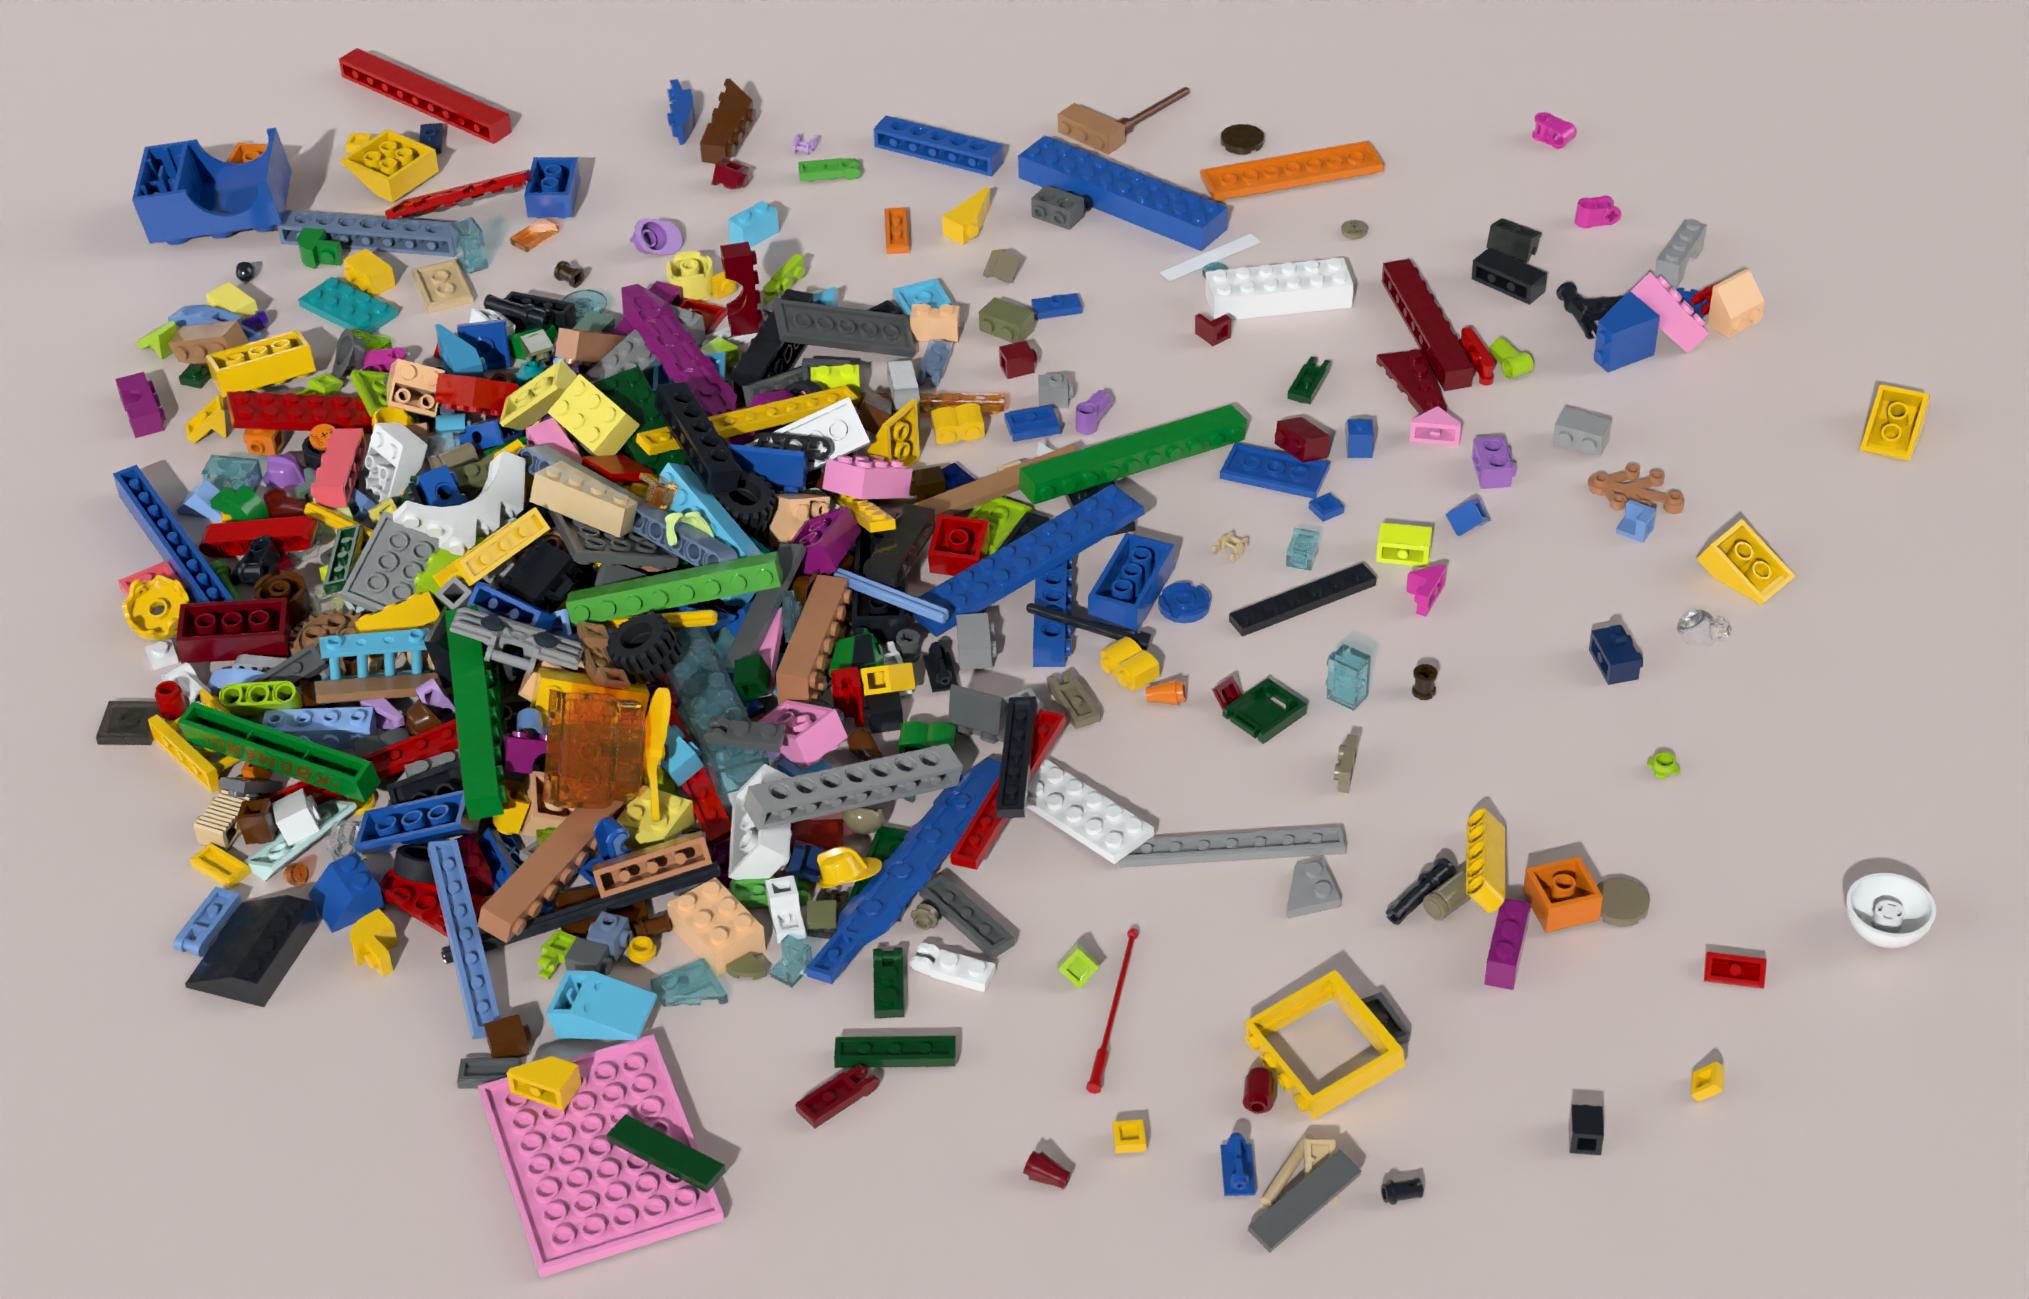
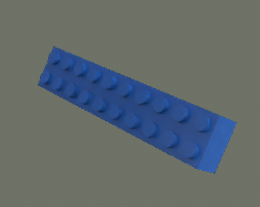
[1018,135,1228,251]

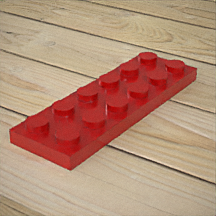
[226,391,373,433]

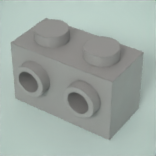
[1553,407,1612,456]
[956,613,997,670]

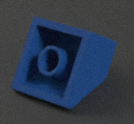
[308,852,385,933]

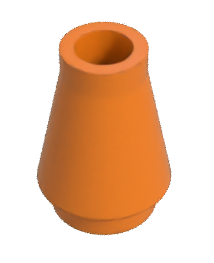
[1146,679,1186,705]

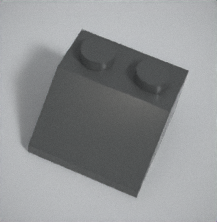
[948,684,1008,744]

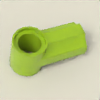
[1489,337,1534,379]

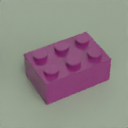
[789,505,862,576]

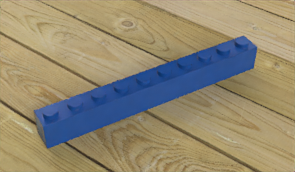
[113,465,234,603]

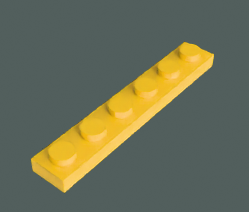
[833,494,896,533]

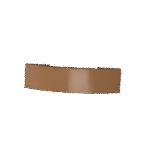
[577,622,631,689]

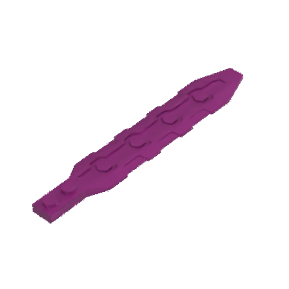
[621,284,754,445]

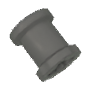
[896,629,921,664]

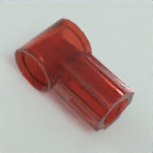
[264,488,310,519]

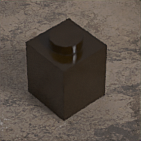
[909,466,946,503]

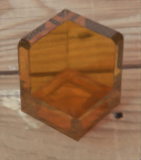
[639,473,678,510]

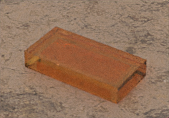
[510,217,559,252]

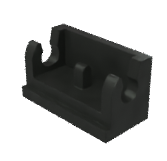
[1486,218,1542,263]

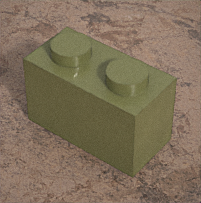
[979,297,1034,343]

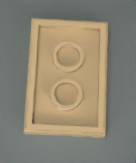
[411,259,474,313]

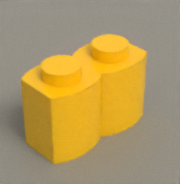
[931,403,985,445]
[1100,636,1160,691]
[492,778,531,835]

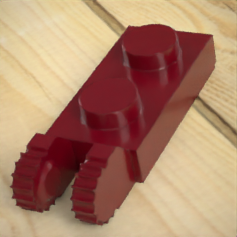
[795,1064,880,1129]

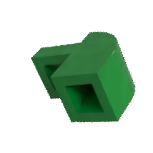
[297,228,344,269]
[210,486,269,522]

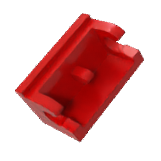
[830,667,864,727]

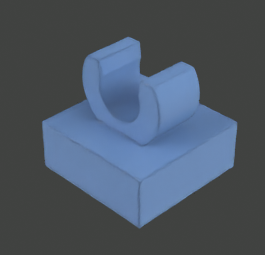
[349,487,377,522]

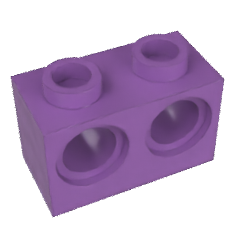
[1472,436,1516,489]

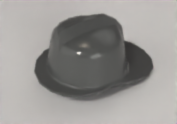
[332,328,367,379]

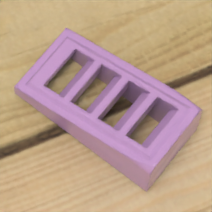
[360,698,406,731]

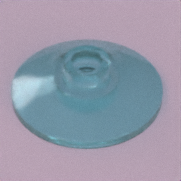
[562,290,607,320]

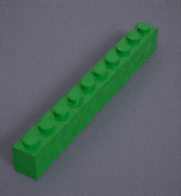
[1018,405,1247,505]
[445,605,508,821]

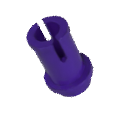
[242,311,269,330]

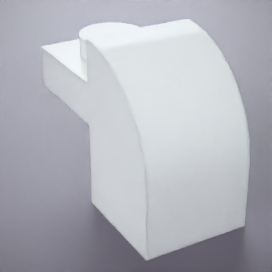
[765,875,806,943]

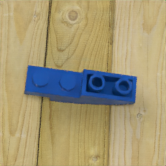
[667,79,695,145]

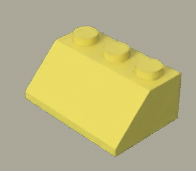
[499,359,577,430]

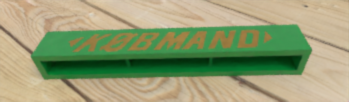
[177,702,381,803]

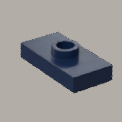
[419,123,443,154]

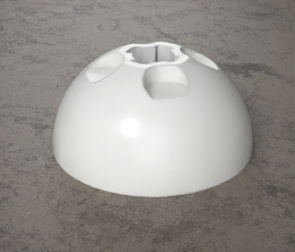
[1846,873,1936,949]

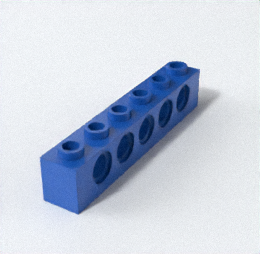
[873,115,1004,177]
[1033,557,1073,667]

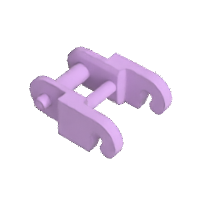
[792,133,819,155]

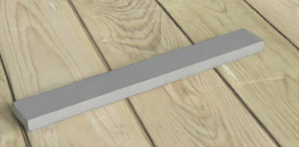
[1119,827,1346,868]

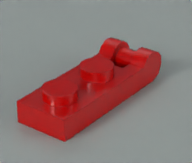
[1459,326,1495,386]

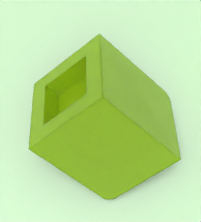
[1057,942,1099,989]

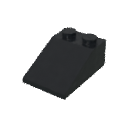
[386,760,463,805]

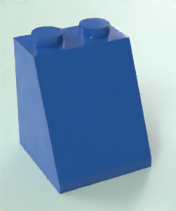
[1593,292,1660,373]

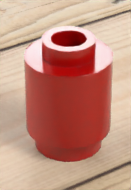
[155,681,188,720]

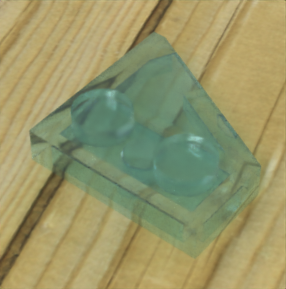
[782,590,802,642]
[650,958,728,1007]

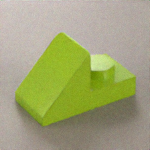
[136,320,177,360]

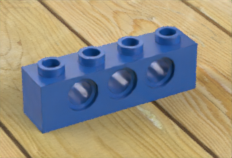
[416,465,468,507]

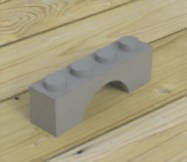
[1655,219,1707,289]

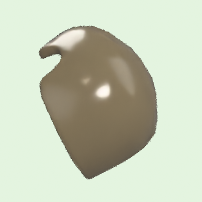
[842,807,886,835]

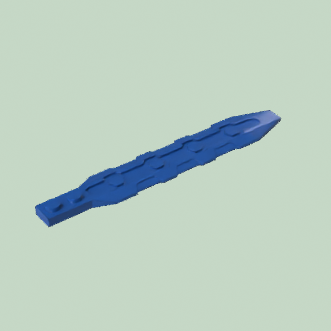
[805,758,1001,984]

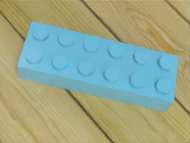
[642,462,762,607]

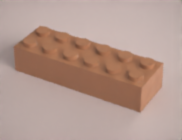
[776,575,853,706]

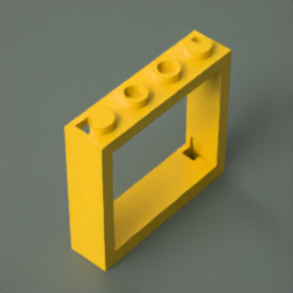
[1244,970,1405,1120]

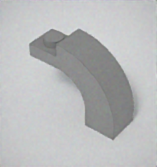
[435,559,514,610]

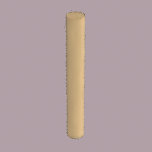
[1261,1133,1315,1207]

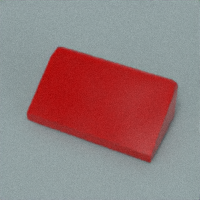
[1704,952,1767,989]

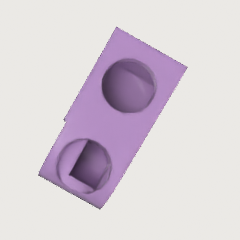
[415,677,456,724]

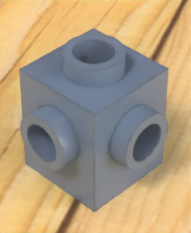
[587,912,633,962]

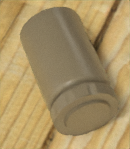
[429,442,479,470]
[1423,871,1471,921]

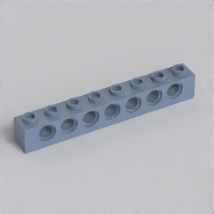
[277,210,462,257]

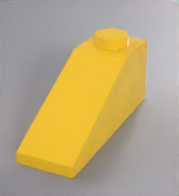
[942,186,991,245]

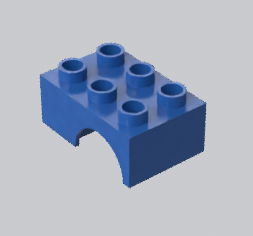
[132,127,292,245]

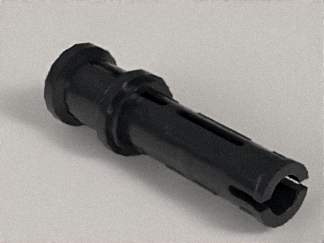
[1556,282,1597,339]
[483,294,554,331]
[1386,857,1457,925]

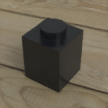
[863,692,903,734]
[1568,1104,1604,1155]

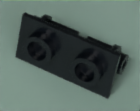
[923,642,958,693]

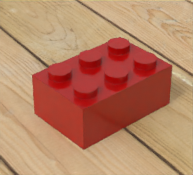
[434,373,518,416]

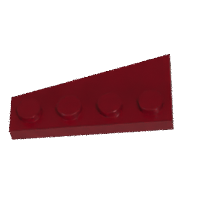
[1376,350,1447,415]

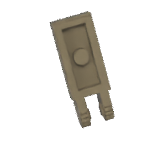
[1047,671,1100,729]

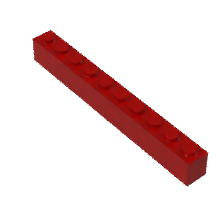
[339,48,512,144]

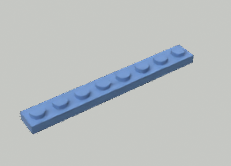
[427,840,500,1039]

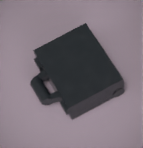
[498,537,580,610]

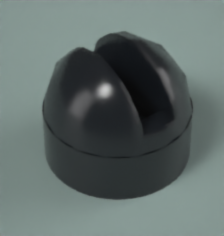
[236,262,255,282]

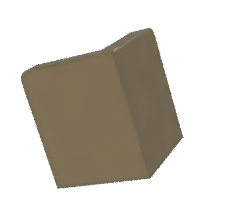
[983,249,1021,284]

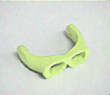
[665,511,714,546]

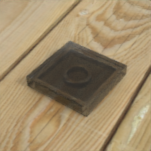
[96,701,161,745]

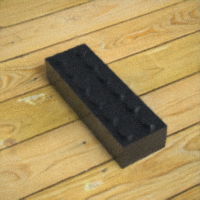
[731,289,814,404]
[851,517,909,643]

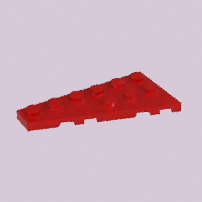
[385,169,532,220]

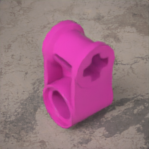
[1532,112,1576,149]
[1574,196,1621,228]
[362,347,406,373]

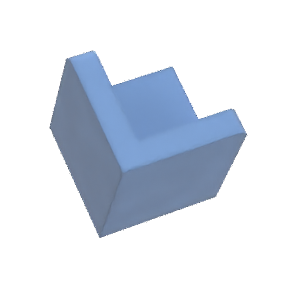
[1616,500,1657,543]

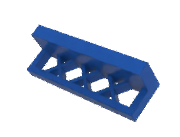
[477,828,553,914]

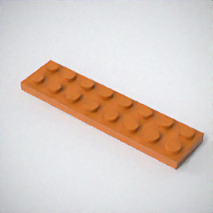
[1200,140,1384,201]

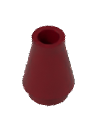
[1023,1151,1072,1190]

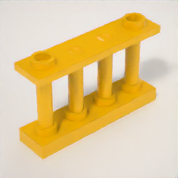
[433,507,551,588]
[148,688,241,793]

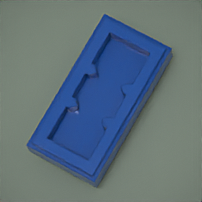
[1031,293,1082,320]

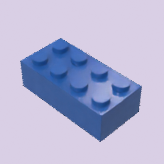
[1088,533,1175,632]

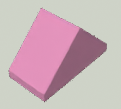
[1410,406,1461,446]

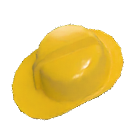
[816,846,883,888]

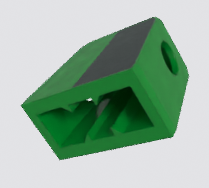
[828,627,884,677]

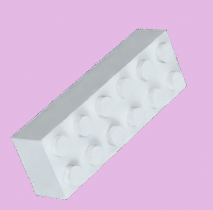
[1205,258,1354,320]

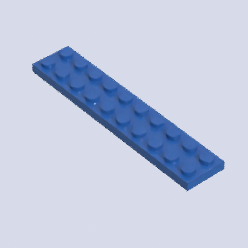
[906,484,1145,637]

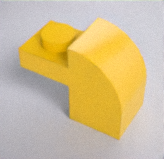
[349,908,398,977]

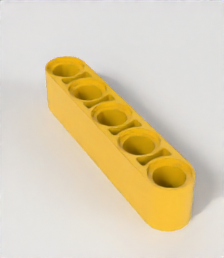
[1466,808,1505,913]

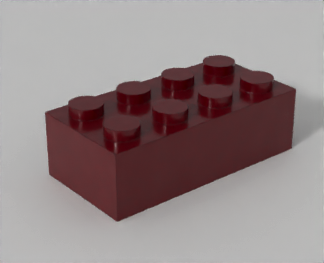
[176,598,292,664]

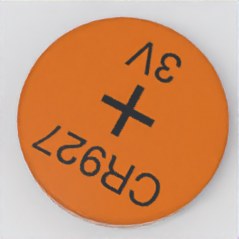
[309,424,335,451]

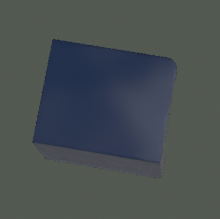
[786,839,826,883]

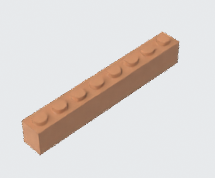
[477,776,634,943]

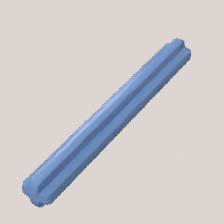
[834,568,949,624]

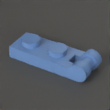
[174,886,242,957]

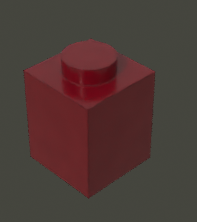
[999,340,1037,379]

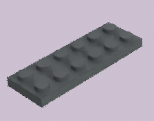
[773,299,916,358]

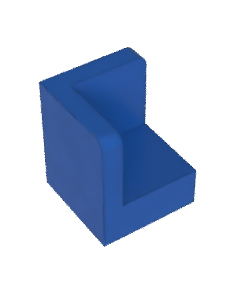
[1446,499,1491,536]

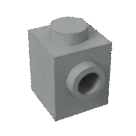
[1038,373,1073,408]

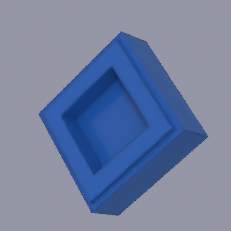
[1309,493,1344,522]

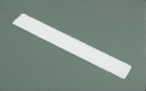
[1160,234,1261,281]

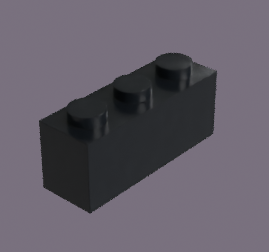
[1471,248,1547,305]
[502,291,577,332]

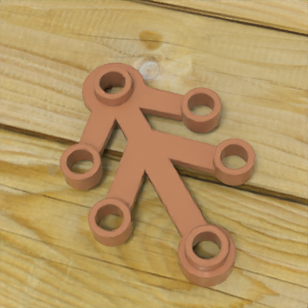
[1588,464,1685,514]

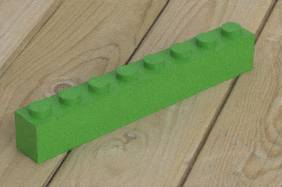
[565,551,783,627]

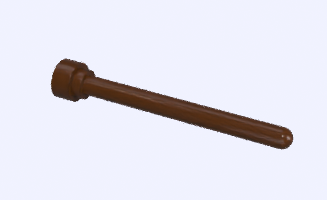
[1117,87,1189,136]

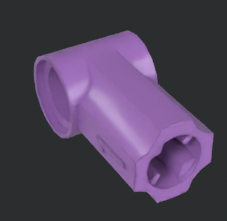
[1076,390,1112,434]

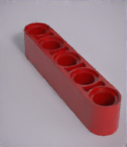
[199,516,318,558]

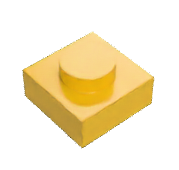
[345,133,373,152]
[711,271,737,300]
[1691,1061,1725,1102]
[1112,1119,1146,1154]

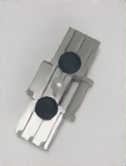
[449,607,584,675]

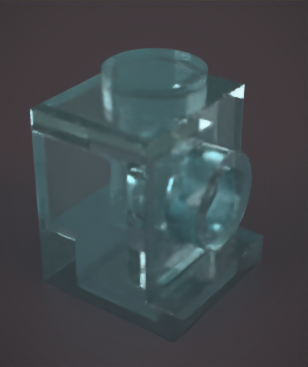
[1286,527,1320,571]

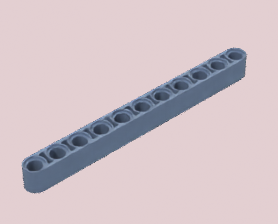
[517,444,738,567]

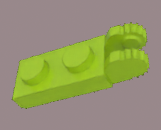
[763,254,805,306]

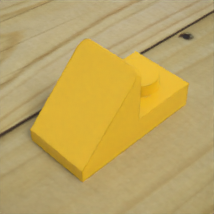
[185,394,226,444]

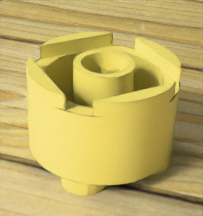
[666,251,714,300]

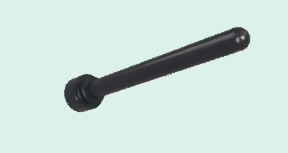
[1026,603,1151,651]

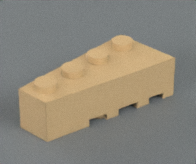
[529,461,638,538]

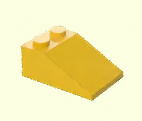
[1860,384,1930,461]
[865,399,920,468]
[1697,519,1795,605]

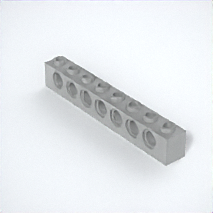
[744,744,963,830]

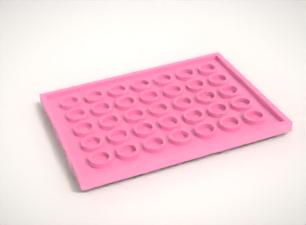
[478,1034,724,1278]

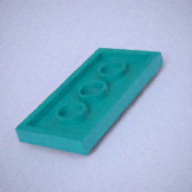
[298,277,398,338]

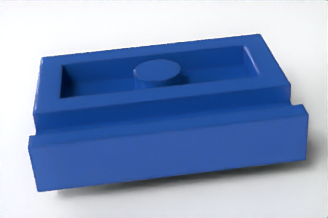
[1004,405,1061,442]

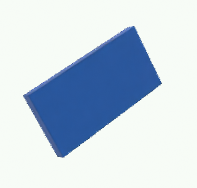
[1220,443,1330,499]

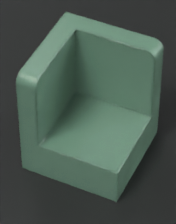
[289,468,316,511]

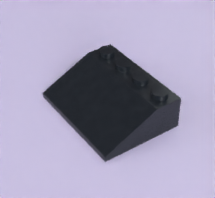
[185,895,319,1007]

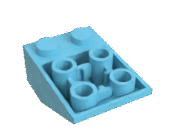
[546,970,657,1040]

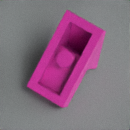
[1406,564,1447,616]

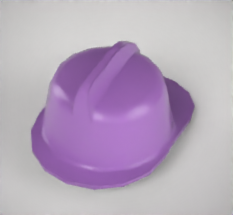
[630,218,683,255]
[263,454,316,493]

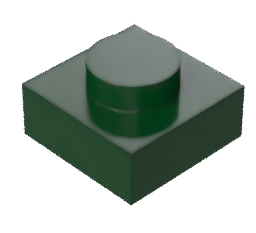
[179,363,211,389]

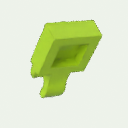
[537,929,579,980]

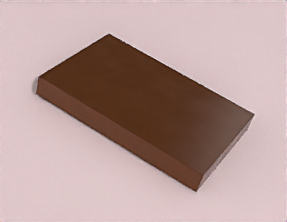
[556,886,648,938]

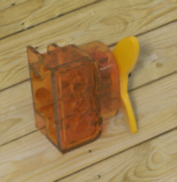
[543,688,671,822]

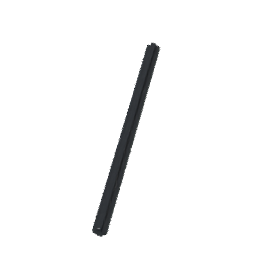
[441,860,721,964]

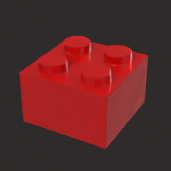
[928,514,991,576]

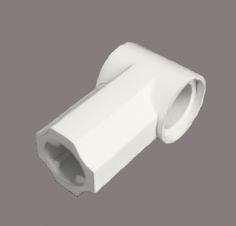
[162,662,212,705]

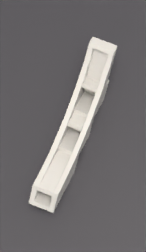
[393,450,526,556]

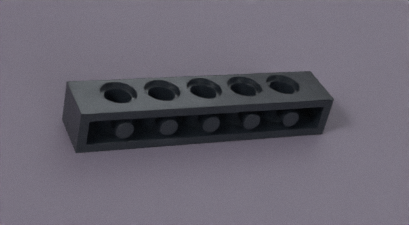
[654,382,742,494]

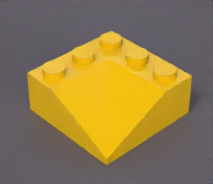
[341,129,439,203]

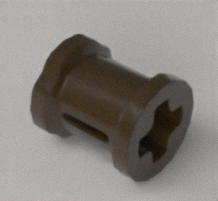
[554,261,585,288]
[1412,664,1438,700]

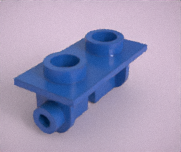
[1220,1132,1256,1196]

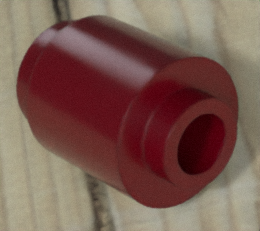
[1243,1067,1275,1114]

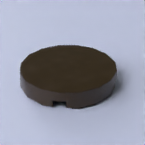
[1221,124,1264,155]

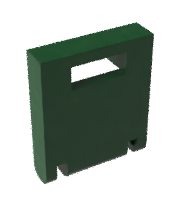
[1222,678,1307,744]

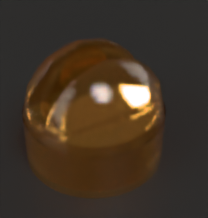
[283,862,309,886]

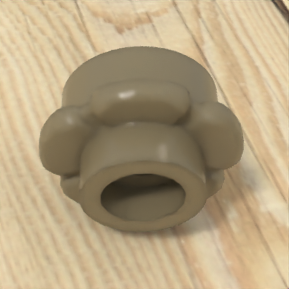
[911,904,938,930]

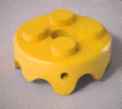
[122,575,191,641]

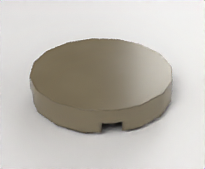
[1597,878,1650,927]

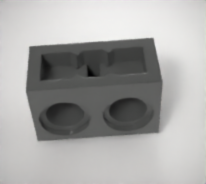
[1031,185,1084,230]

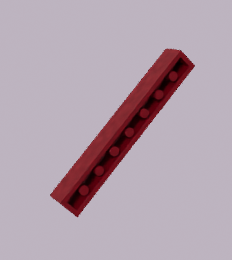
[1382,259,1475,391]

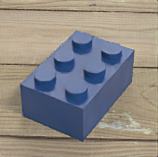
[524,157,581,219]

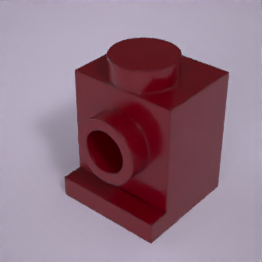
[712,159,749,189]

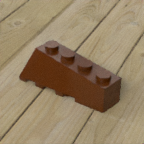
[700,78,756,164]

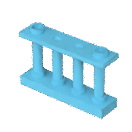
[319,628,430,703]

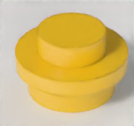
[627,936,656,963]

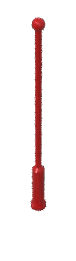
[1086,928,1139,1094]

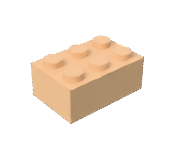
[667,877,766,978]

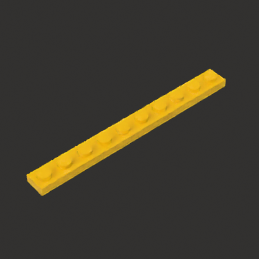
[636,385,859,456]

